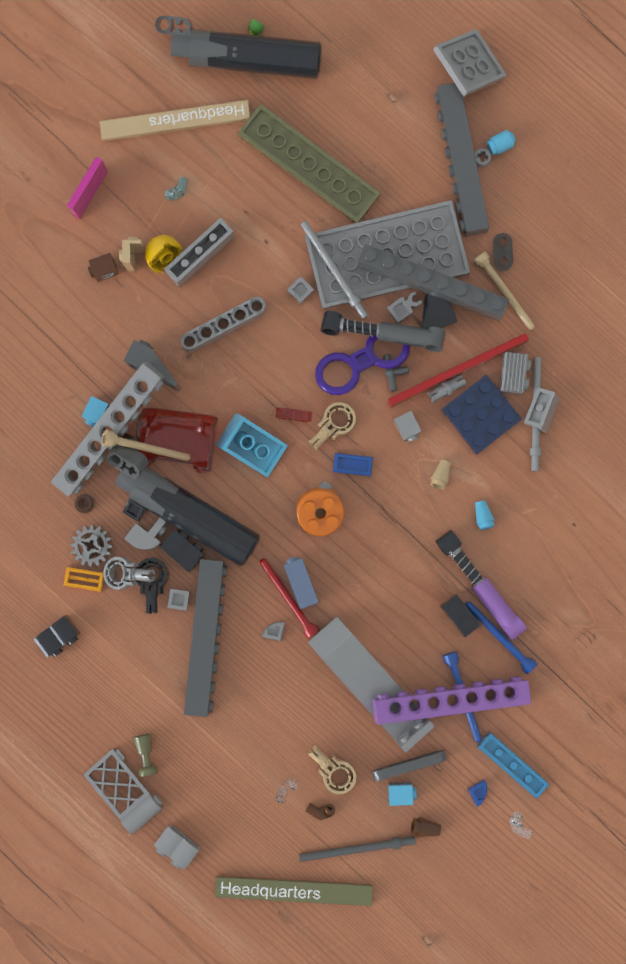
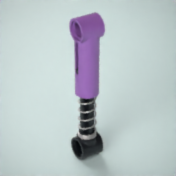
[435,529,527,641]

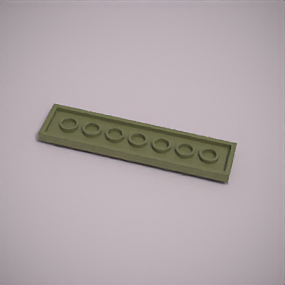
[238,104,380,223]

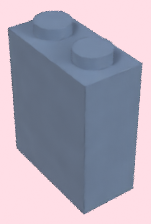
[284,556,319,609]

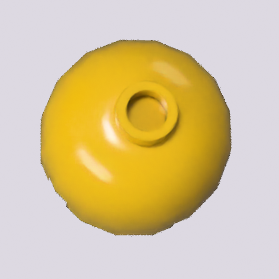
[144,234,183,273]

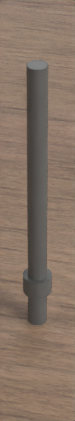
[299,836,416,862]

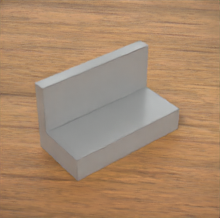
[524,387,560,434]

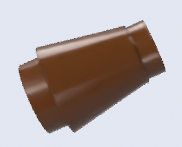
[411,817,441,837]

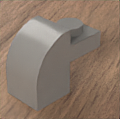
[124,518,168,550]

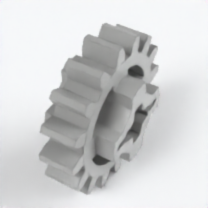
[70,525,113,567]

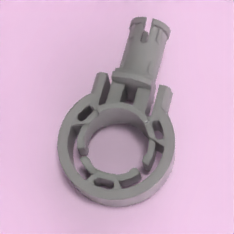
[103,557,155,590]

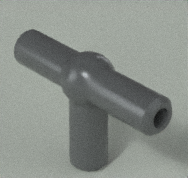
[383,354,409,392]

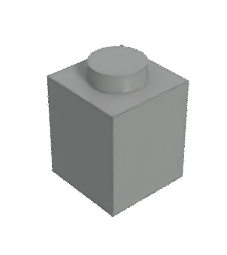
[393,411,422,442]

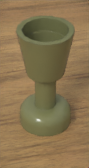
[133,734,158,777]

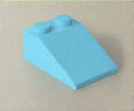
[215,413,288,478]

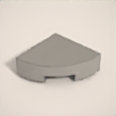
[262,622,285,641]

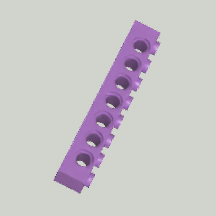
[372,676,531,725]

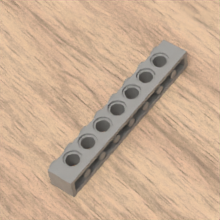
[51,362,166,497]

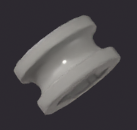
[475,148,491,167]

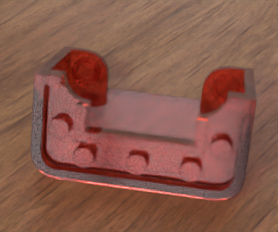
[135,407,218,473]

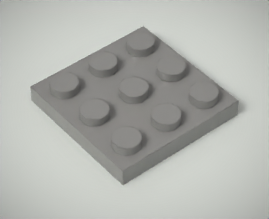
[433,29,507,96]

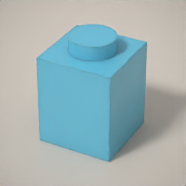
[81,396,110,427]
[388,782,417,806]

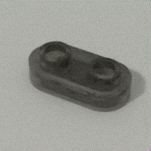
[492,233,513,272]

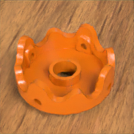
[296,487,344,536]

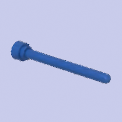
[465,601,538,674]
[442,651,482,743]

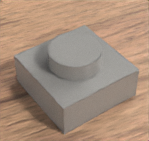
[287,276,314,304]
[167,589,190,611]

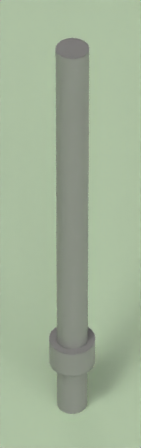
[301,221,368,319]
[530,357,542,472]

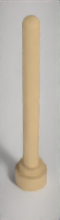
[473,251,535,330]
[102,430,191,461]

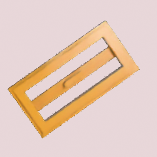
[63,567,104,592]

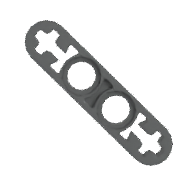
[372,750,447,781]

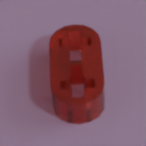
[275,408,312,422]

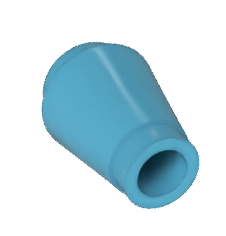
[475,500,495,530]

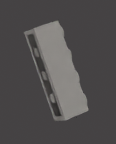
[164,217,235,288]

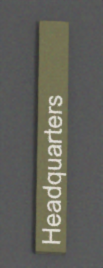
[215,876,373,906]

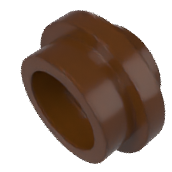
[75,494,94,513]

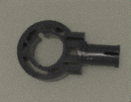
[136,558,169,614]

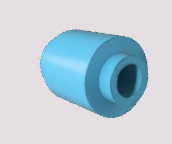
[486,130,516,155]

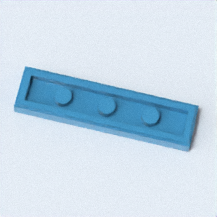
[477,732,549,799]

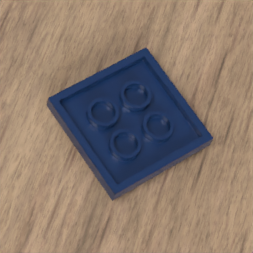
[441,374,522,455]

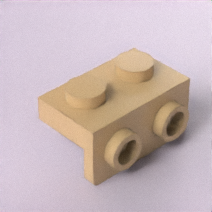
[119,237,145,271]

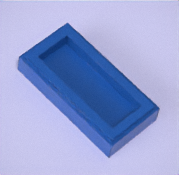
[333,453,373,477]

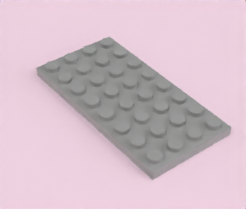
[305,200,470,309]

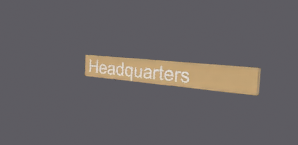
[99,100,250,141]

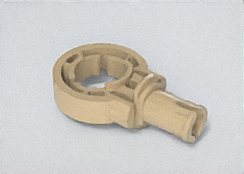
[308,402,356,450]
[308,745,356,794]

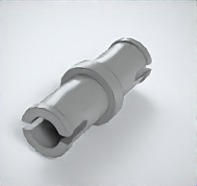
[427,374,466,403]

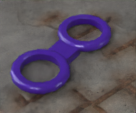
[315,335,411,395]

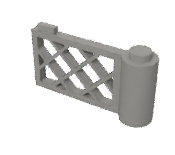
[84,749,163,835]

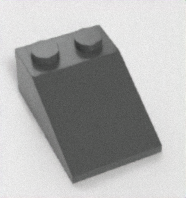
[123,340,181,391]

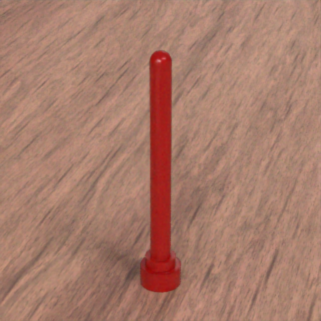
[260,559,320,639]

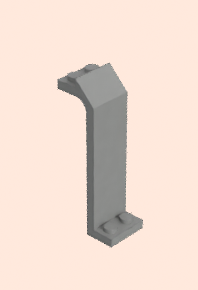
[308,617,435,753]

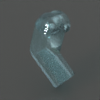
[164,177,188,201]

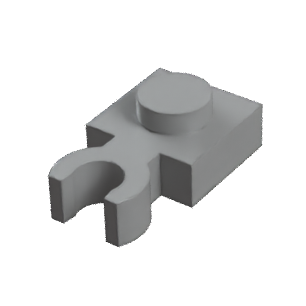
[387,292,422,324]

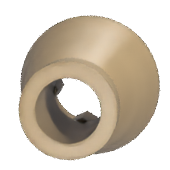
[430,460,451,490]

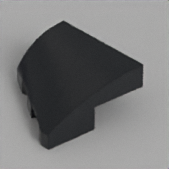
[422,294,457,328]

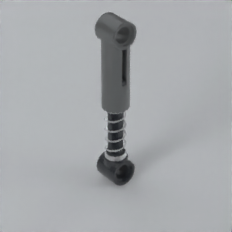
[320,311,446,352]

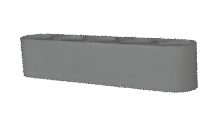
[181,297,266,353]

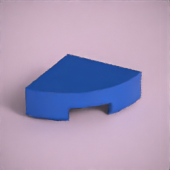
[467,780,487,807]

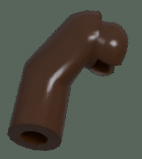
[305,803,335,820]

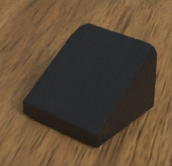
[123,498,147,522]

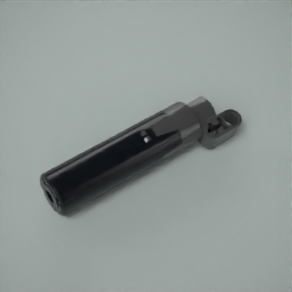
[155,16,322,79]
[107,445,260,567]

